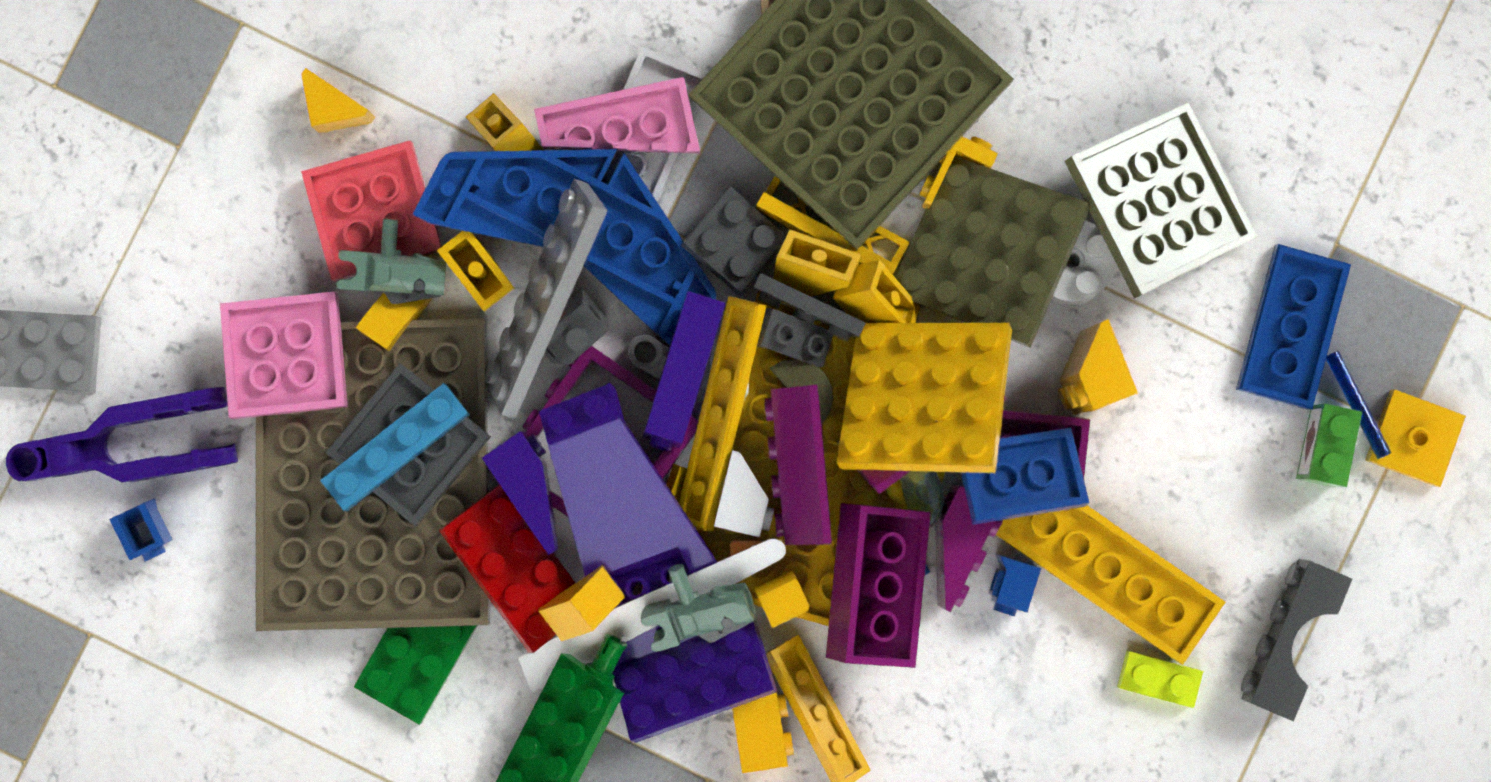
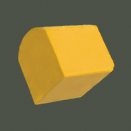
[754,570,810,628]

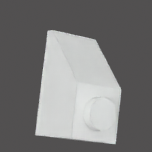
[714,450,774,537]

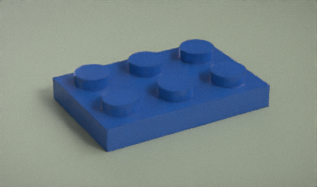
[961,428,1090,525]

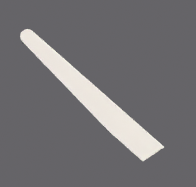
[518,539,786,692]

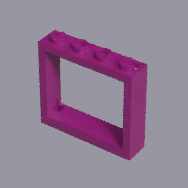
[522,346,698,517]

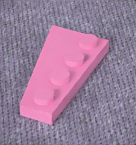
[534,77,700,154]

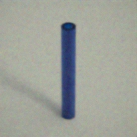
[1326,351,1392,460]

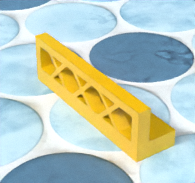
[756,176,910,275]

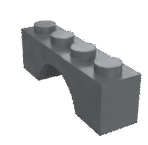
[1241,559,1353,722]

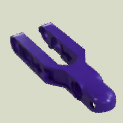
[6,387,238,483]

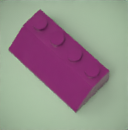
[764,385,832,545]
[825,503,931,668]

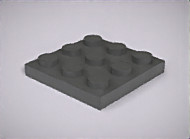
[325,363,491,526]

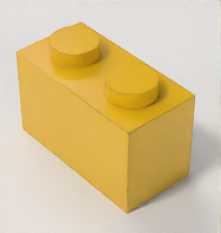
[732,693,794,774]

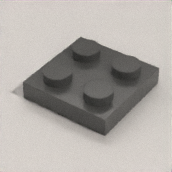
[681,186,787,295]

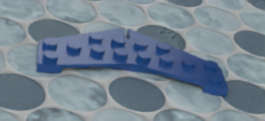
[412,149,716,346]

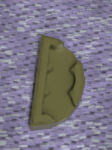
[770,359,833,424]

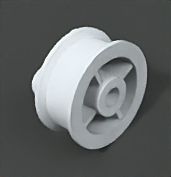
[1051,220,1115,306]

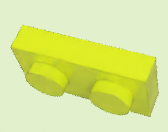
[1117,650,1203,708]

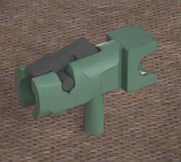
[336,219,446,304]
[641,564,756,652]

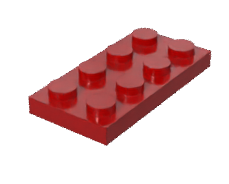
[439,484,575,653]

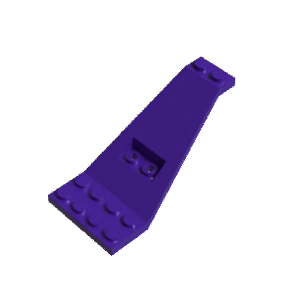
[539,383,777,743]

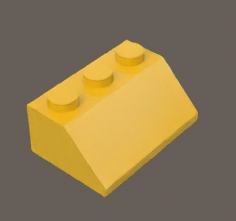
[1058,319,1138,415]

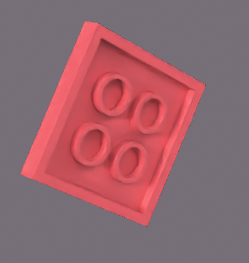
[301,140,442,282]

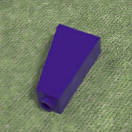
[642,291,725,451]

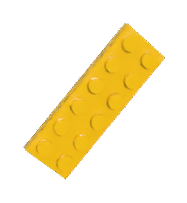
[996,505,1226,665]

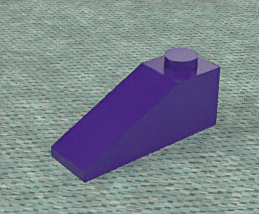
[482,431,559,555]

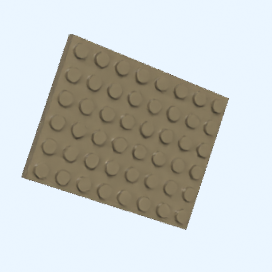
[256,318,490,631]

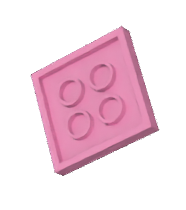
[220,292,348,419]

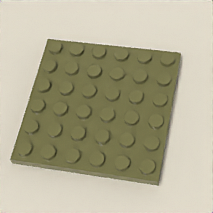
[688,0,1014,250]

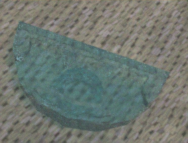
[900,471,944,528]

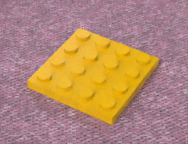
[836,323,1012,473]

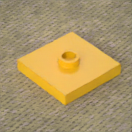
[1365,389,1466,487]

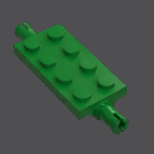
[496,634,627,782]

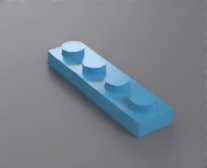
[320,383,470,512]

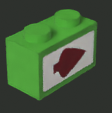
[1296,403,1362,487]

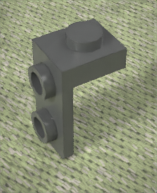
[757,308,833,368]

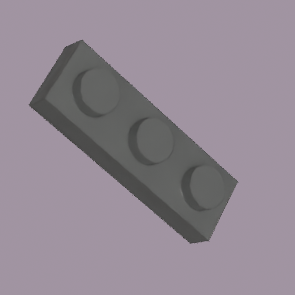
[754,273,866,342]

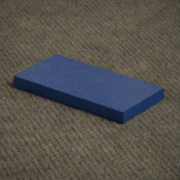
[1236,244,1351,410]

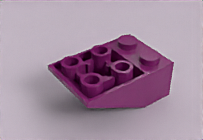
[935,485,1003,612]

